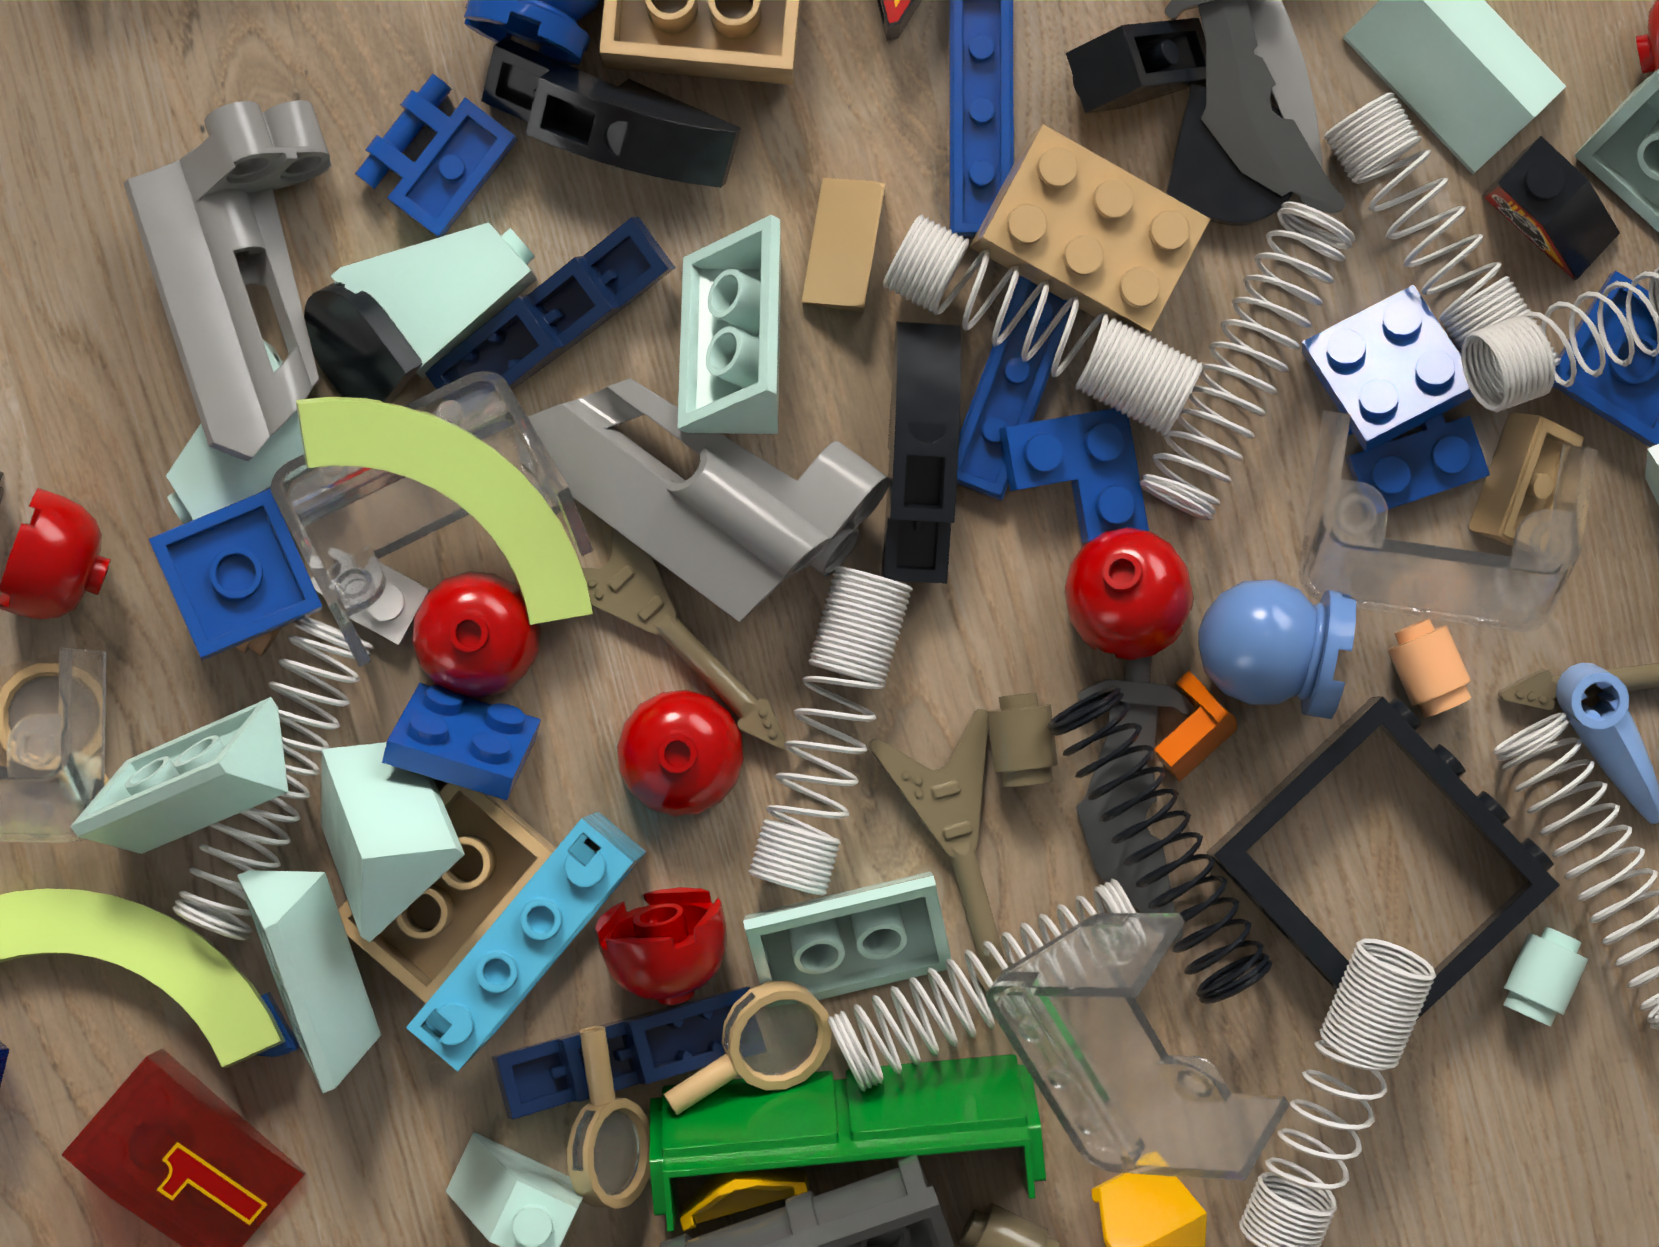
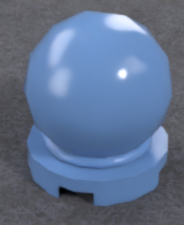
[1198,580,1356,719]

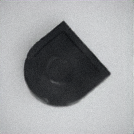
[1165,84,1293,226]
[304,282,423,404]

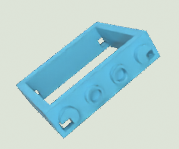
[406,811,647,1072]

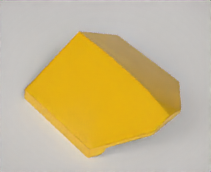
[1092,1156,1207,1247]
[680,1167,809,1231]

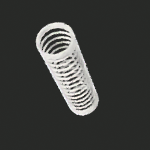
[828,878,1150,1092]

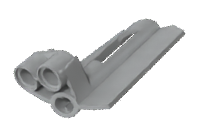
[123,100,332,461]
[522,378,890,622]

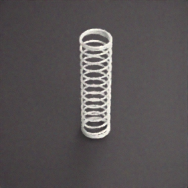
[1139,202,1356,520]
[172,616,374,941]
[1493,713,1659,1030]

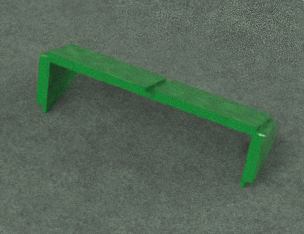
[649,1054,1046,1232]

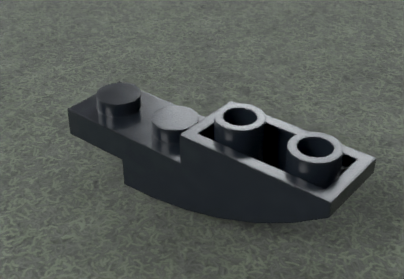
[481,37,741,188]
[881,321,961,584]

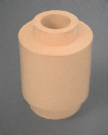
[1388,618,1472,718]

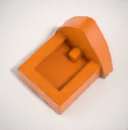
[1154,670,1238,782]

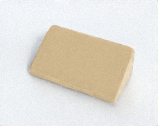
[801,178,886,314]
[1469,412,1584,556]

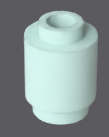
[1503,927,1589,1027]

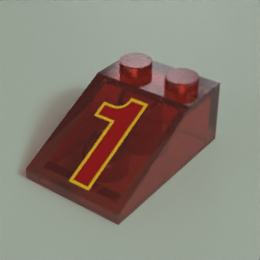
[61,1048,306,1247]

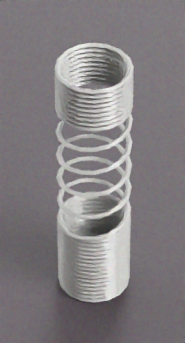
[1323,92,1561,366]
[883,214,1203,436]
[1461,267,1659,412]
[748,566,913,896]
[1239,938,1436,1247]

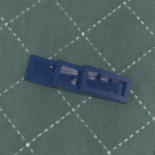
[425,217,676,424]
[492,986,766,1120]

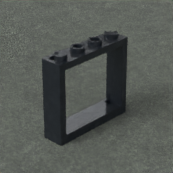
[1206,696,1560,1021]

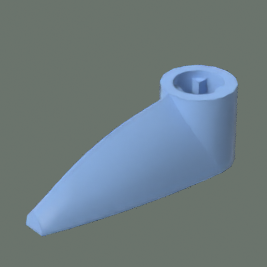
[1556,663,1659,824]

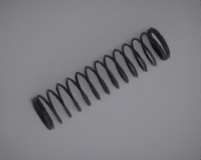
[1047,686,1273,1004]

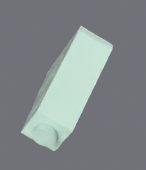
[331,222,537,378]
[166,340,318,524]
[445,1132,583,1247]

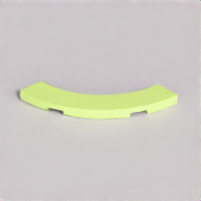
[296,397,593,625]
[0,888,286,1068]

